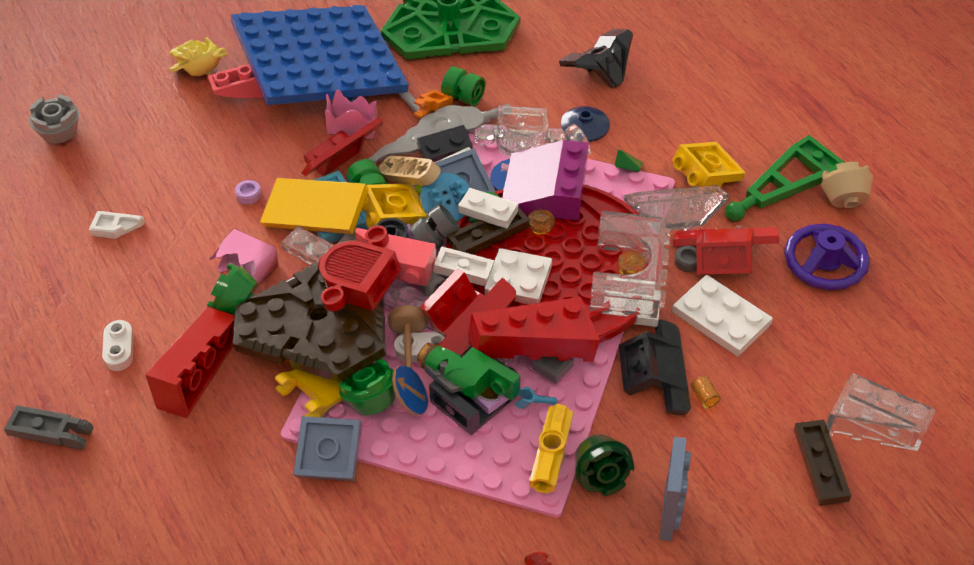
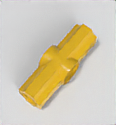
[529,404,574,494]

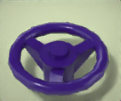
[784,224,870,290]

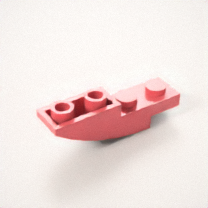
[208,64,263,98]

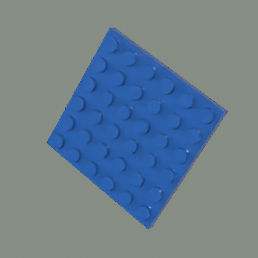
[231,5,409,105]

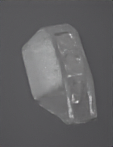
[623,185,730,233]

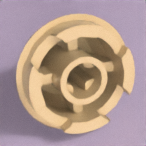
[821,162,874,208]

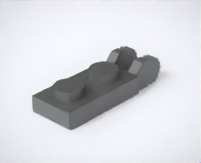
[4,405,94,450]

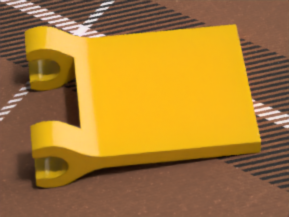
[275,369,344,417]

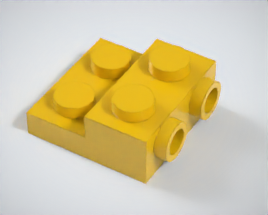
[672,142,746,192]
[361,184,428,228]

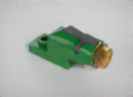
[417,343,520,401]

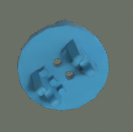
[420,173,470,222]

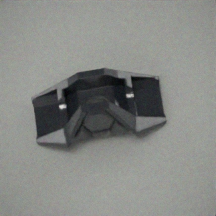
[559,29,633,87]

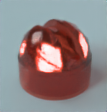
[524,551,552,565]

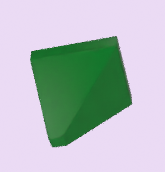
[615,149,644,172]

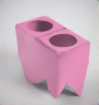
[325,89,378,139]
[209,229,279,284]

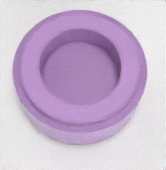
[235,180,262,205]

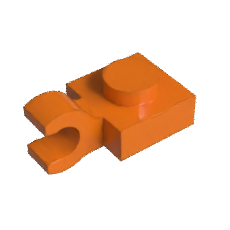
[413,90,453,119]

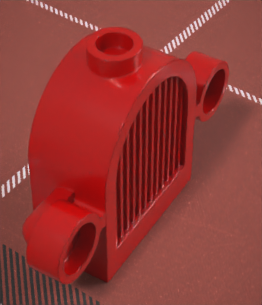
[318,226,401,312]

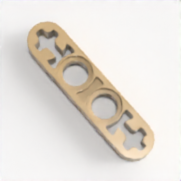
[378,156,441,186]

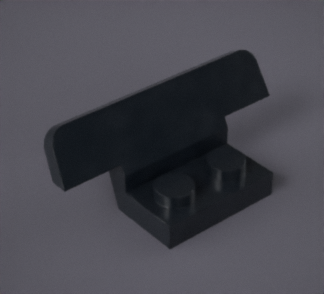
[619,319,691,415]

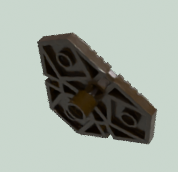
[233,262,386,382]

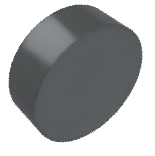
[674,246,697,272]

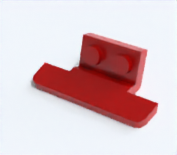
[301,117,383,177]
[673,227,779,275]
[419,269,516,356]

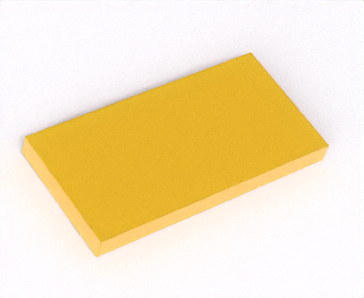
[260,178,369,234]

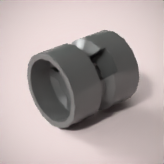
[410,203,461,250]

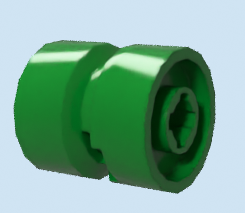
[441,66,486,107]
[346,159,387,185]

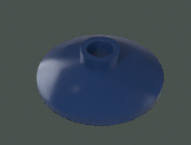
[561,106,610,142]

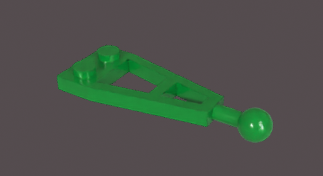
[724,135,844,222]

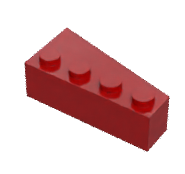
[468,297,600,362]

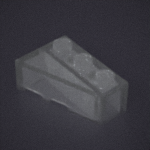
[826,373,936,451]

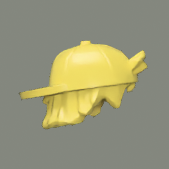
[169,37,228,77]

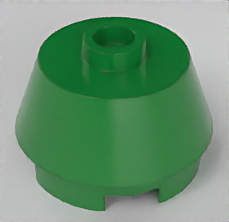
[207,263,258,315]
[339,359,395,415]

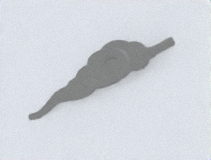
[369,104,512,163]

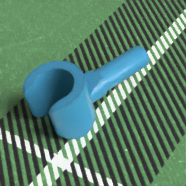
[515,387,557,409]

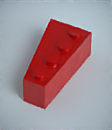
[145,307,235,419]

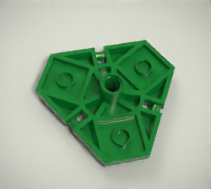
[381,0,520,59]

